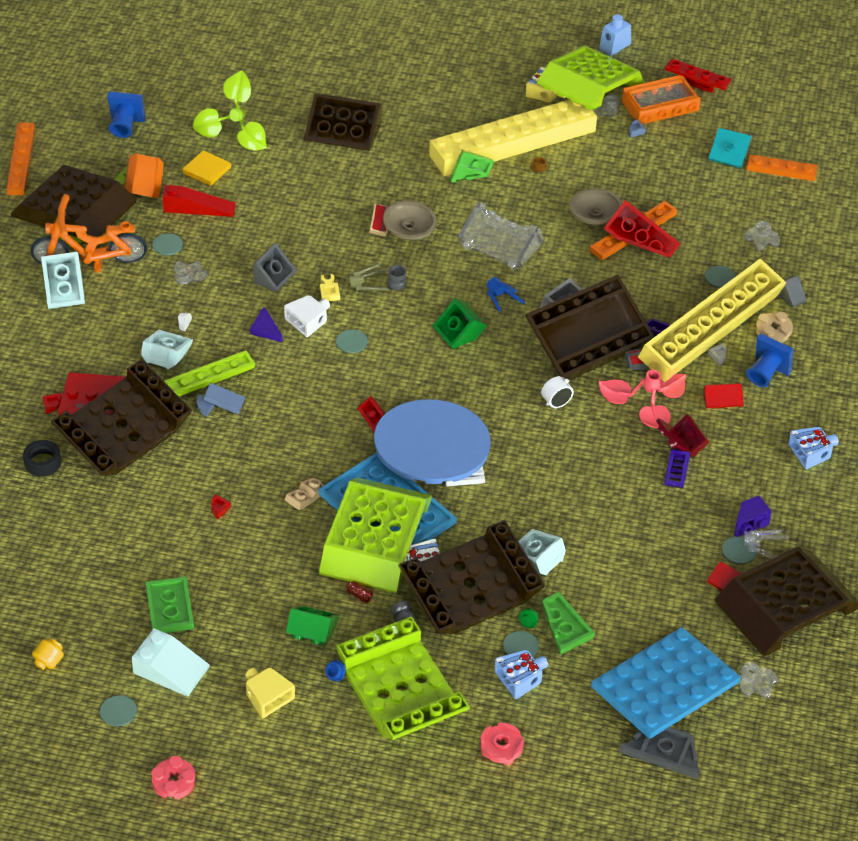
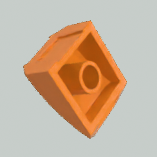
[124,153,164,198]

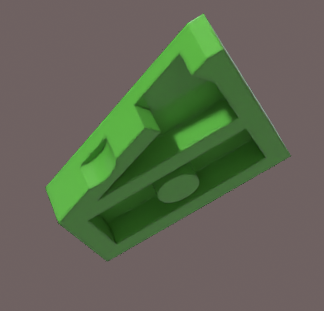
[449,150,494,182]

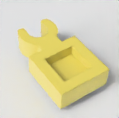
[320,274,340,301]

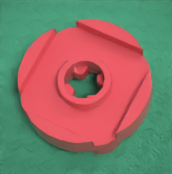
[480,723,524,765]
[152,756,195,799]

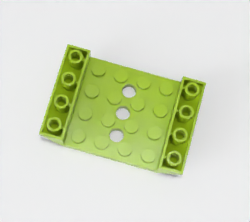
[537,45,644,110]
[319,477,432,594]
[336,616,470,740]

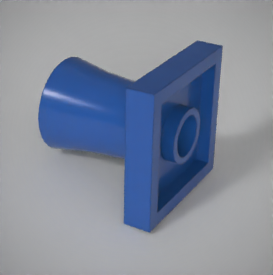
[107,91,146,138]
[746,333,793,387]

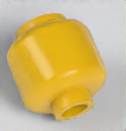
[32,638,64,670]

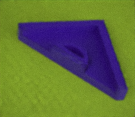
[250,307,283,342]

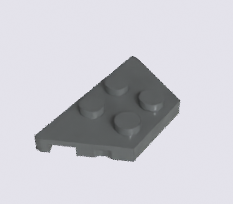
[619,727,700,779]

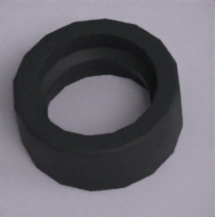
[23,440,61,477]

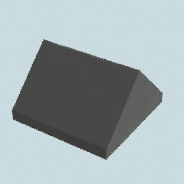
[253,242,297,292]

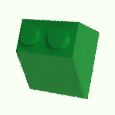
[432,298,487,349]
[286,605,340,645]

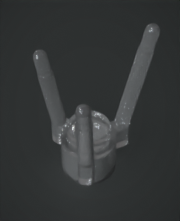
[744,530,789,559]

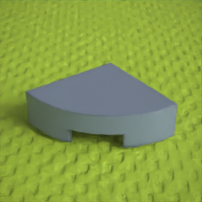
[629,119,646,138]
[197,394,215,417]

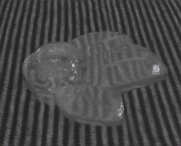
[593,95,620,117]
[744,221,780,251]
[173,261,208,284]
[740,662,779,699]

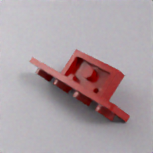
[665,59,731,93]

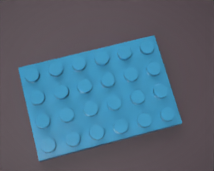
[319,452,457,545]
[591,627,741,739]

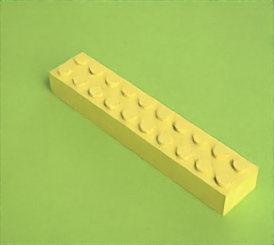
[429,99,597,176]
[638,259,786,383]

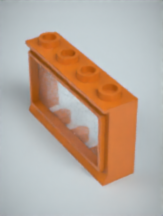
[622,75,701,124]

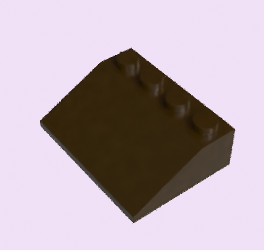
[304,93,382,151]

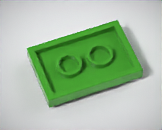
[146,577,194,633]

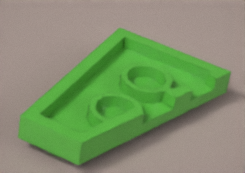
[542,592,595,655]

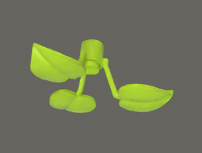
[193,71,267,150]

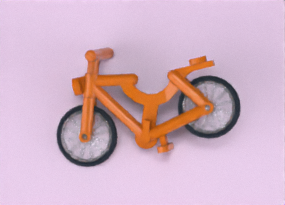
[31,194,147,273]

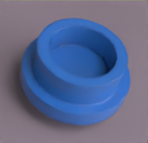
[326,660,346,681]

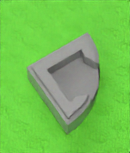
[708,343,726,365]

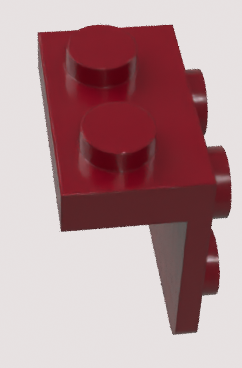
[656,414,710,457]

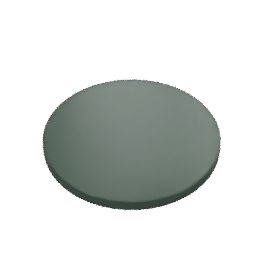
[152,233,183,255]
[705,266,736,288]
[336,330,368,353]
[722,537,757,564]
[503,631,539,657]
[100,695,137,726]

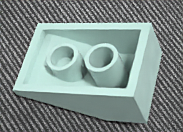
[41,252,85,309]
[132,628,209,697]

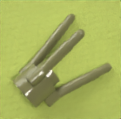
[348,263,389,291]

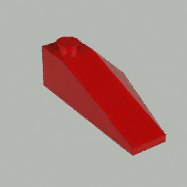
[163,185,236,217]
[603,200,681,258]

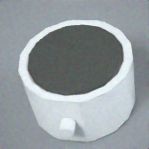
[541,376,574,408]

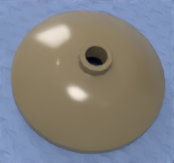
[570,189,622,225]
[383,201,436,240]

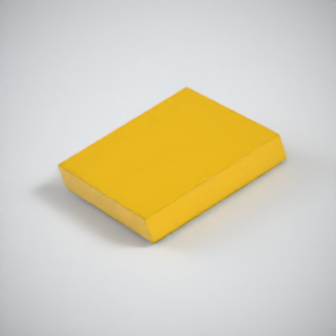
[183,150,231,186]

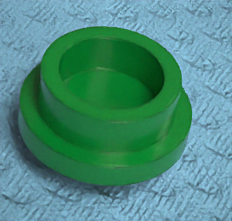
[518,608,539,629]

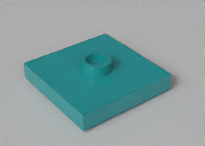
[708,128,751,169]

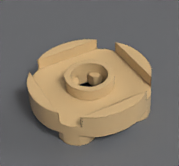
[756,312,793,343]

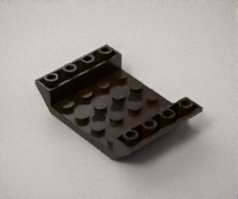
[51,359,192,476]
[398,520,545,635]
[714,546,858,657]

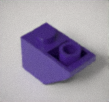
[734,495,772,537]

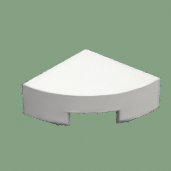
[178,312,192,331]

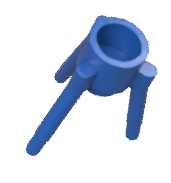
[486,277,525,311]

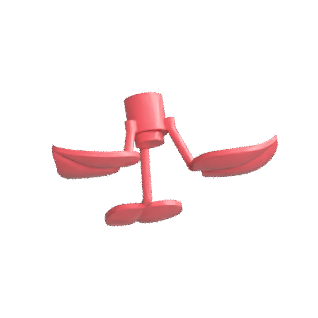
[599,370,686,429]

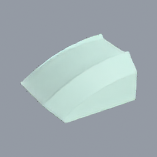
[141,330,193,370]
[518,529,566,575]

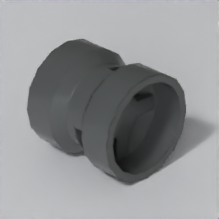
[388,265,406,291]
[391,601,417,623]

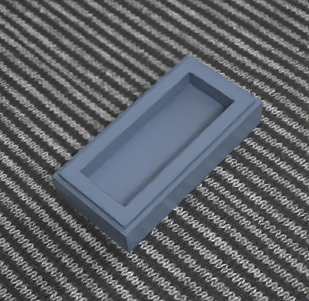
[203,383,246,414]

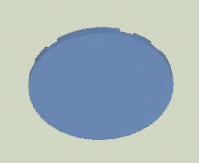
[374,399,491,484]

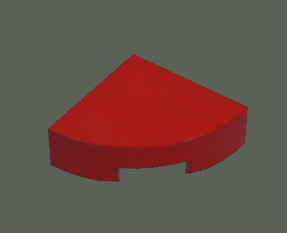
[42,393,62,414]
[211,494,231,519]

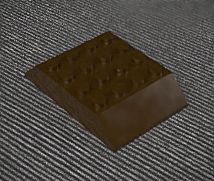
[11,165,136,238]
[525,275,655,380]

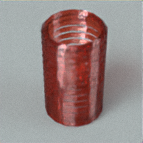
[347,581,373,603]

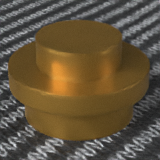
[530,157,548,172]

